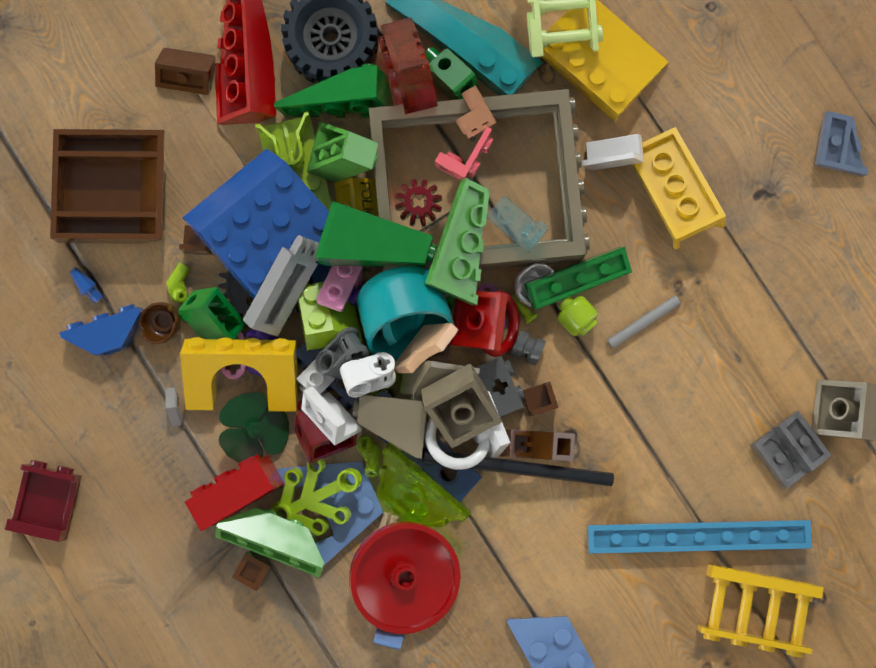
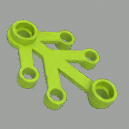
[270,459,362,536]

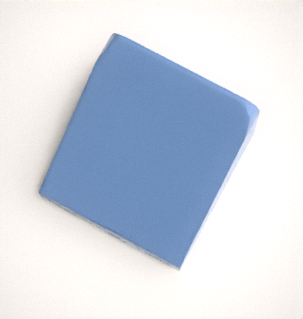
[373,628,404,650]

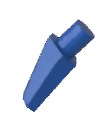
[69,267,103,303]

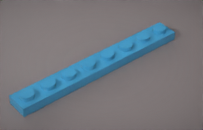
[587,520,812,554]

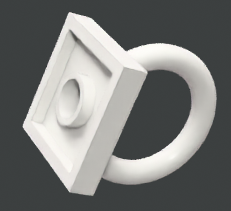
[425,391,510,470]

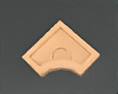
[394,323,458,373]

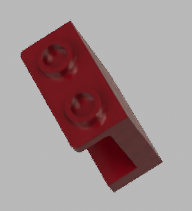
[5,460,82,542]

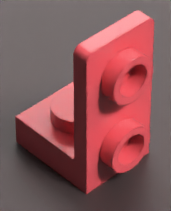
[435,127,494,181]

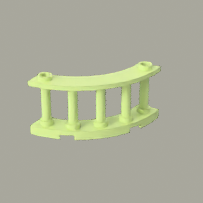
[527,0,603,57]

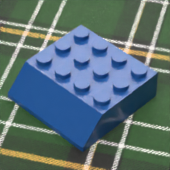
[182,149,329,299]

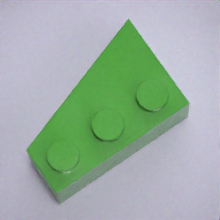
[307,121,378,183]

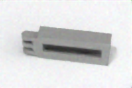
[243,235,319,336]

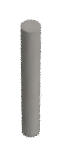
[607,295,681,349]

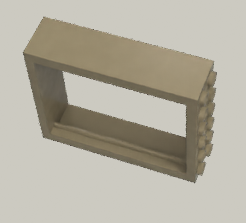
[369,89,590,271]

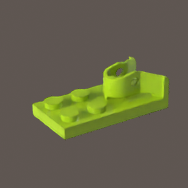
[255,111,332,211]

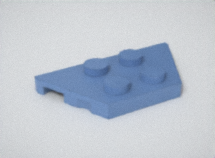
[506,616,595,668]

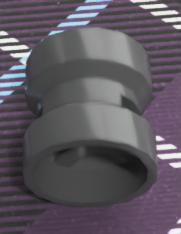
[510,330,546,366]

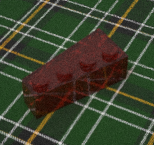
[378,17,438,115]

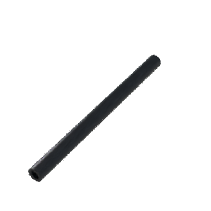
[422,449,614,486]

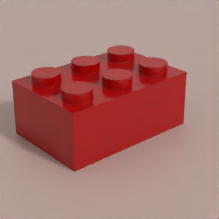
[184,454,285,531]

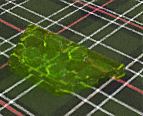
[376,442,471,528]

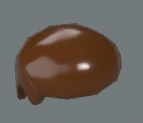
[138,302,181,344]

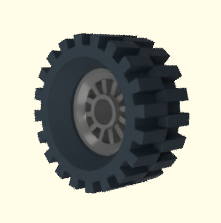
[281,0,379,83]

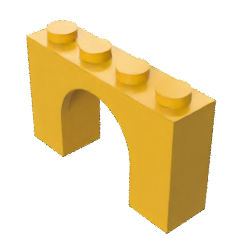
[180,337,299,411]

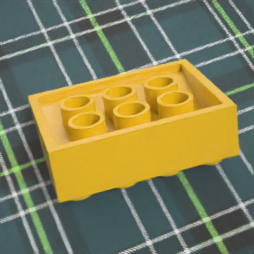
[540,0,669,122]

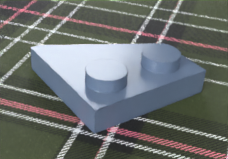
[815,111,868,177]

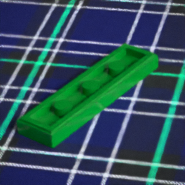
[524,246,632,310]

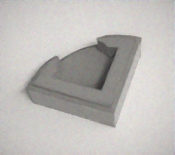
[165,387,183,427]

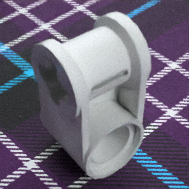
[339,352,396,398]

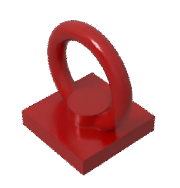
[449,291,520,357]

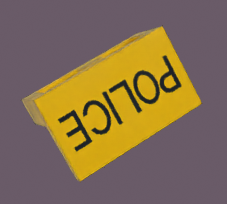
[335,177,379,217]

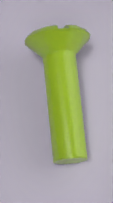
[511,294,538,325]

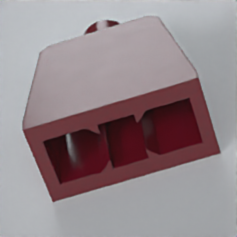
[295,400,358,464]

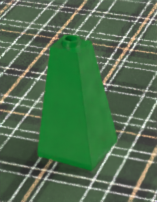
[315,201,437,267]

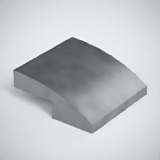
[750,411,831,490]

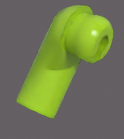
[166,262,191,303]
[357,435,381,477]

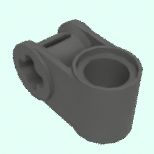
[315,327,369,380]

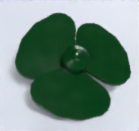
[218,392,289,463]

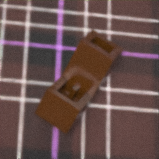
[500,429,575,461]

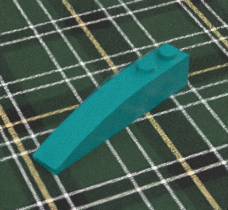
[385,0,543,96]

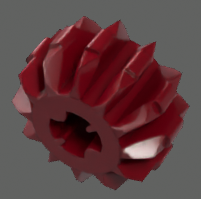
[395,179,442,227]

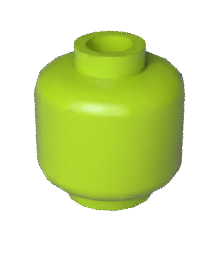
[557,296,598,337]

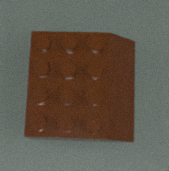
[50,129,165,244]

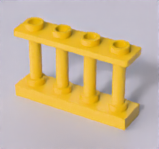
[697,564,824,658]

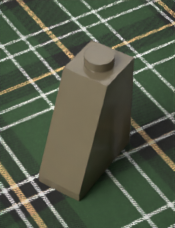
[353,395,427,458]

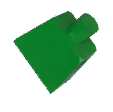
[422,47,480,100]
[179,287,246,340]

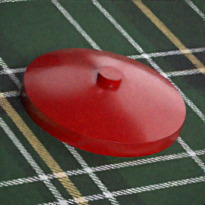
[349,521,461,634]

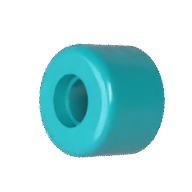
[357,266,454,361]

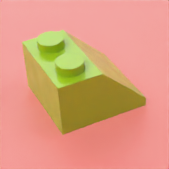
[298,282,362,351]

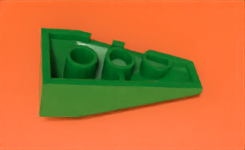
[274,64,394,119]

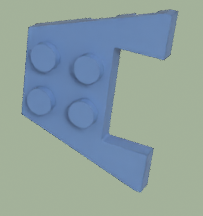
[277,461,384,565]

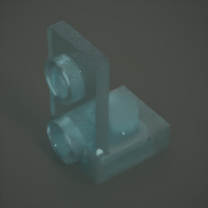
[487,196,549,254]

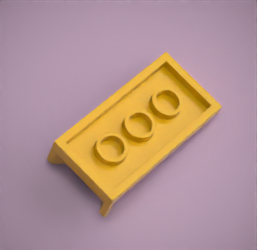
[632,127,726,250]

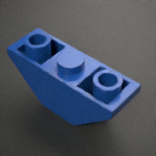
[59,304,144,357]

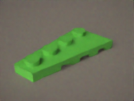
[425,178,490,305]

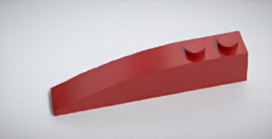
[215,0,276,125]

